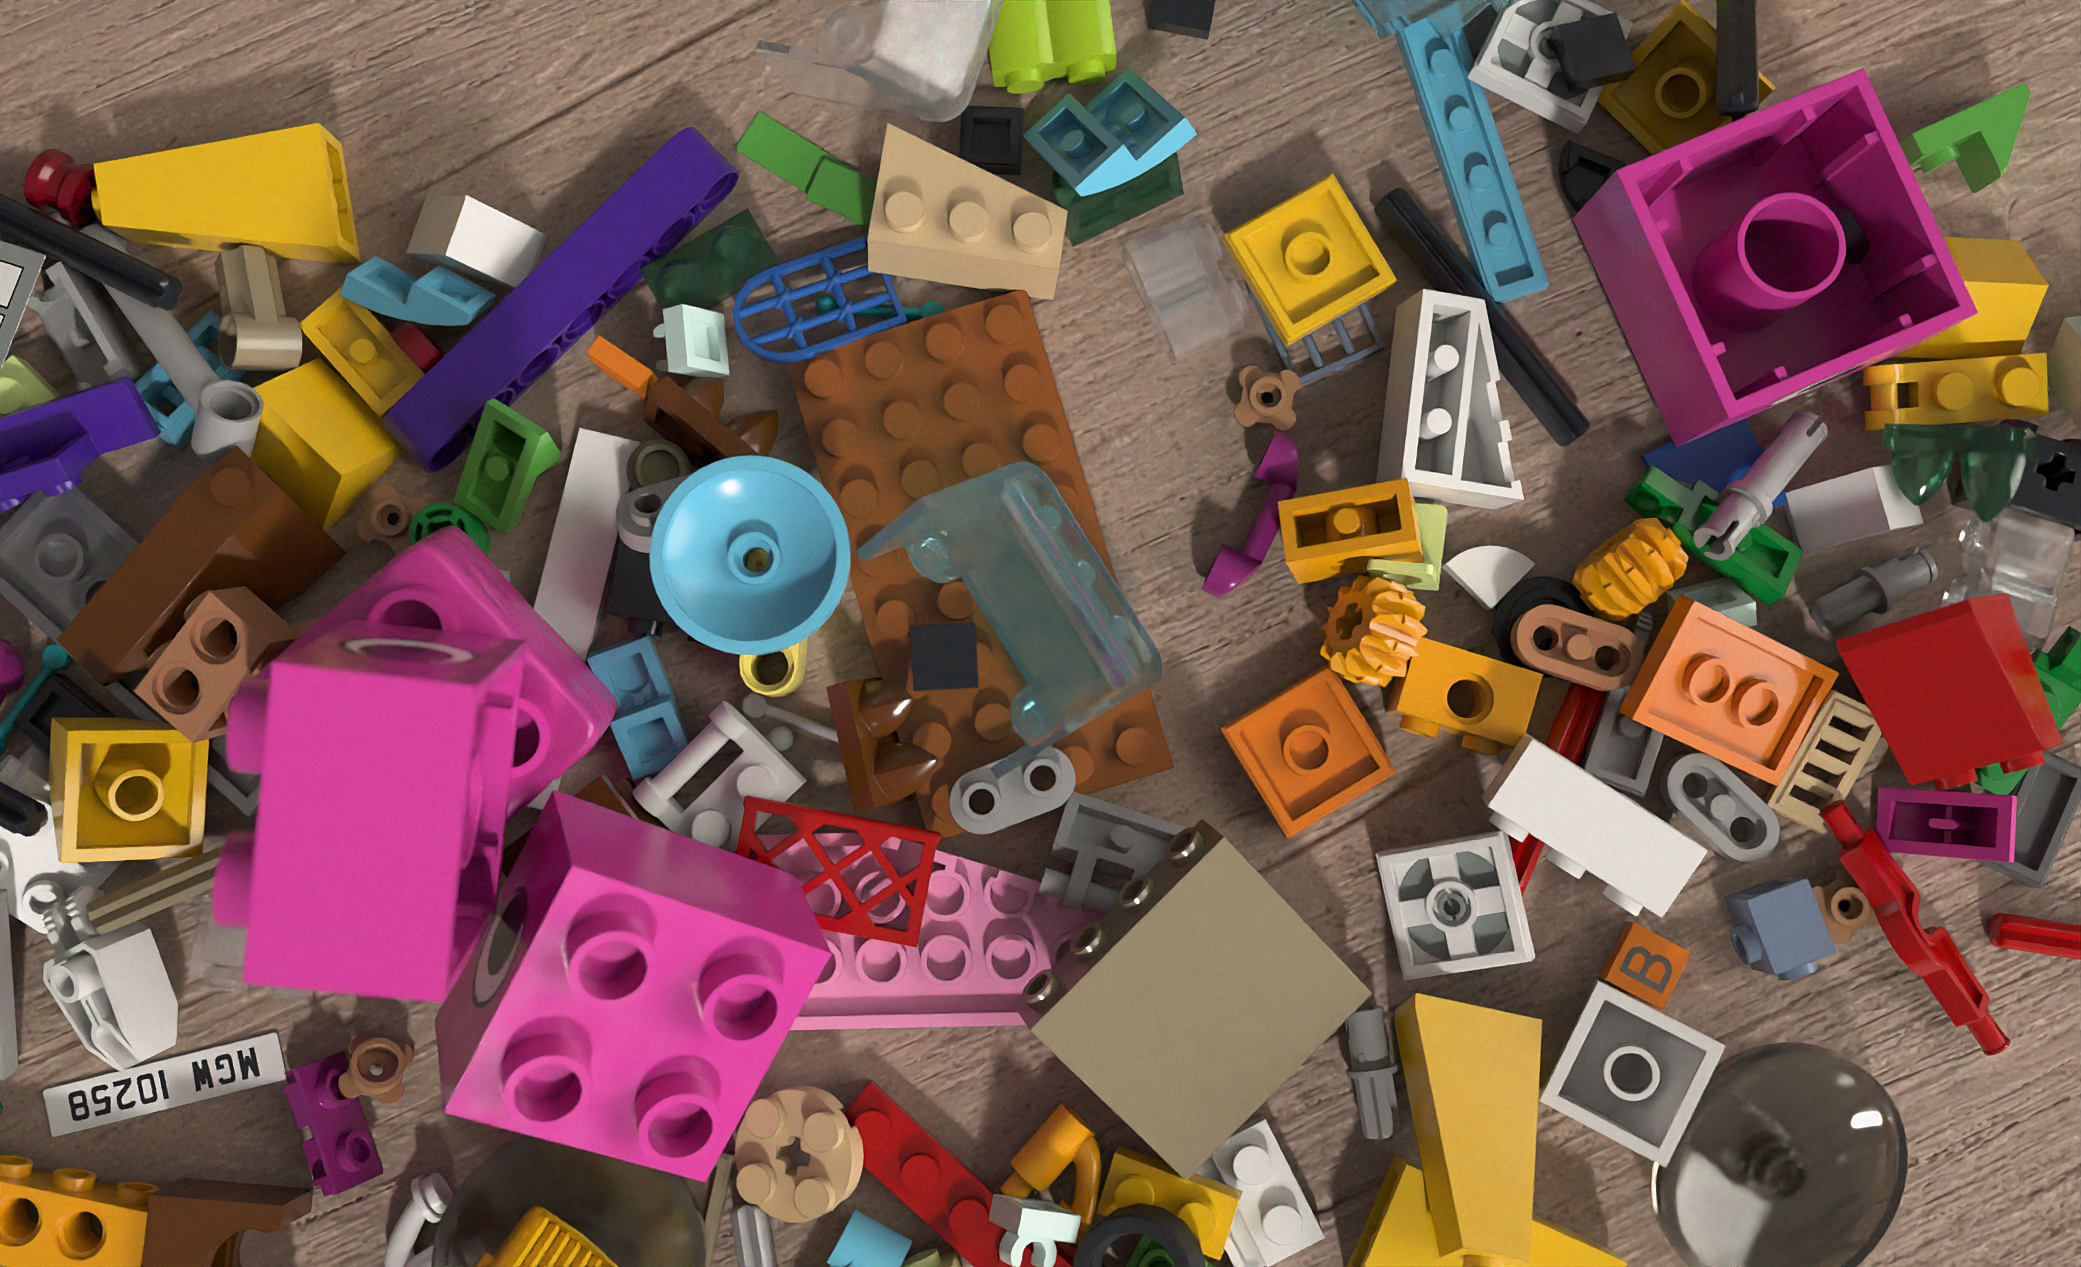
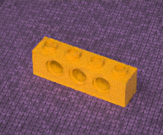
[0,1155,159,1267]

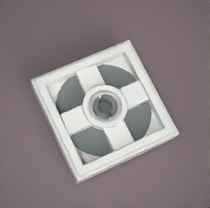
[1467,0,1633,134]
[1376,830,1535,980]

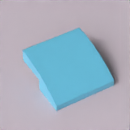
[1023,67,1197,197]

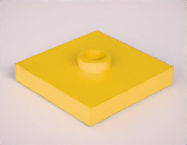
[1222,173,1397,347]

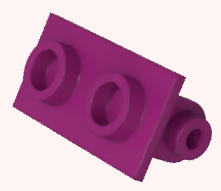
[281,1051,383,1197]

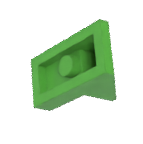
[1899,82,2031,193]
[453,398,562,535]

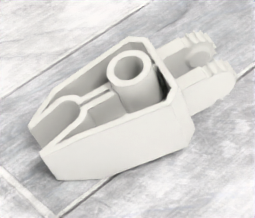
[41,885,178,1072]

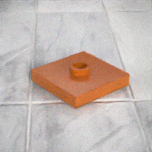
[1219,663,1397,839]

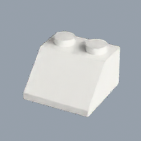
[1539,979,1726,1168]

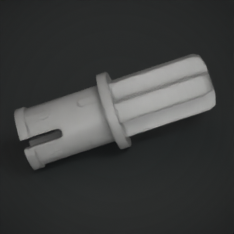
[1809,545,1938,633]
[1345,1005,1401,1140]

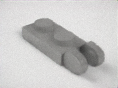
[1579,611,1664,796]

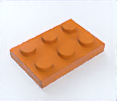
[1618,594,1839,787]

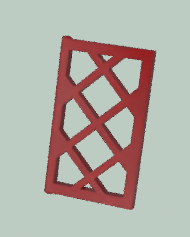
[736,795,941,947]

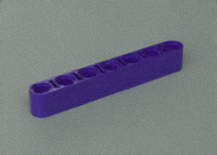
[382,127,740,473]

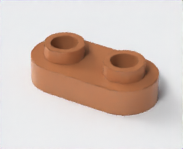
[1510,604,1644,691]

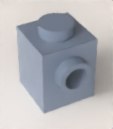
[1724,875,1837,980]

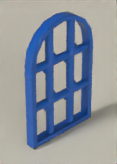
[732,235,907,364]

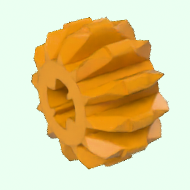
[1572,518,1689,621]
[1318,575,1428,687]

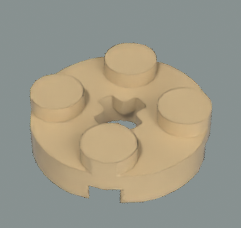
[735,1086,864,1223]

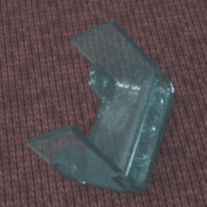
[856,461,1163,779]

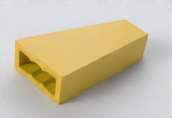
[91,123,361,264]
[1394,993,1542,1267]
[1347,1152,1627,1267]

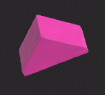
[1876,787,2017,863]

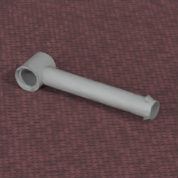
[80,223,263,465]

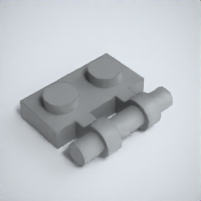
[1038,791,1187,914]

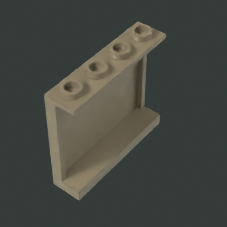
[1014,819,1372,1181]

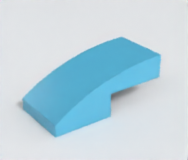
[340,256,496,326]
[587,634,690,780]

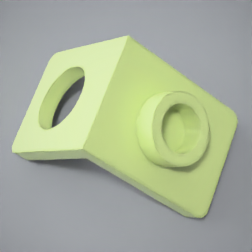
[1367,503,1448,591]

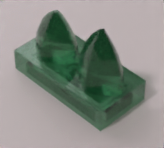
[1052,152,1184,247]
[639,208,780,310]
[1882,424,2037,522]

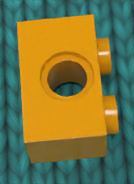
[1278,478,1425,584]
[1385,637,1543,758]

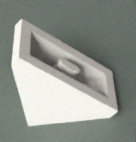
[406,195,546,290]
[1783,463,1923,553]

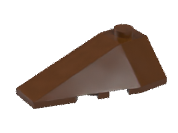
[56,445,347,687]

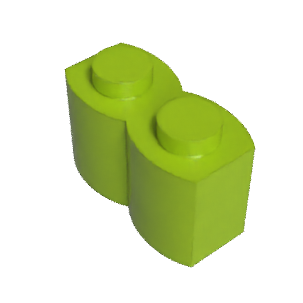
[982,0,1117,94]

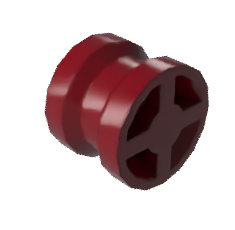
[24,149,98,227]

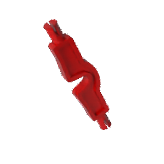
[1818,799,2011,1056]

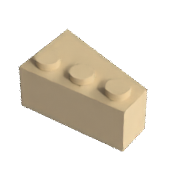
[867,123,1068,300]

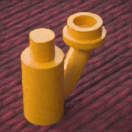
[1000,1102,1102,1245]

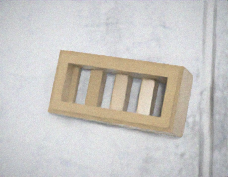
[1764,690,1882,834]

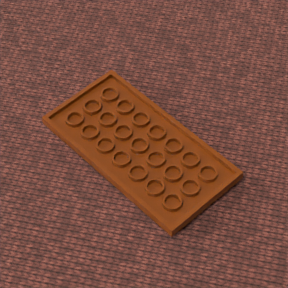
[786,290,1175,839]

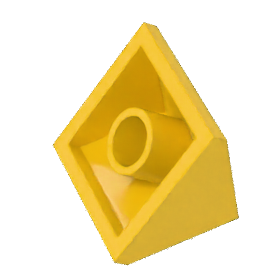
[1597,0,1776,155]
[1888,237,2049,361]
[250,357,405,532]

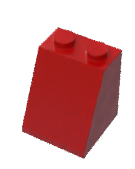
[1835,593,2063,791]

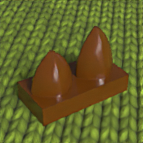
[644,376,778,469]
[826,677,939,813]

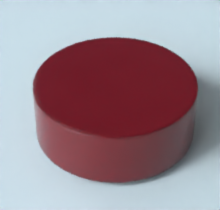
[389,320,446,374]

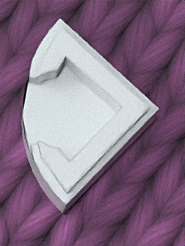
[1442,546,1535,611]

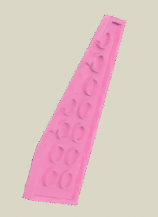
[751,832,1105,1030]

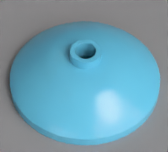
[649,455,851,655]

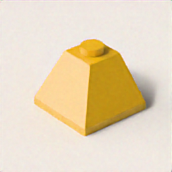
[48,717,209,863]

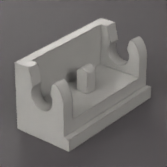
[27,261,148,391]

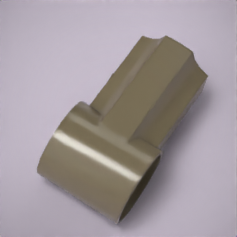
[214,245,302,373]

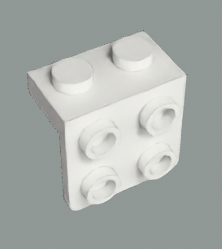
[0,744,124,934]

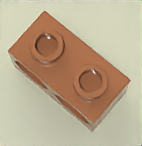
[134,586,301,743]

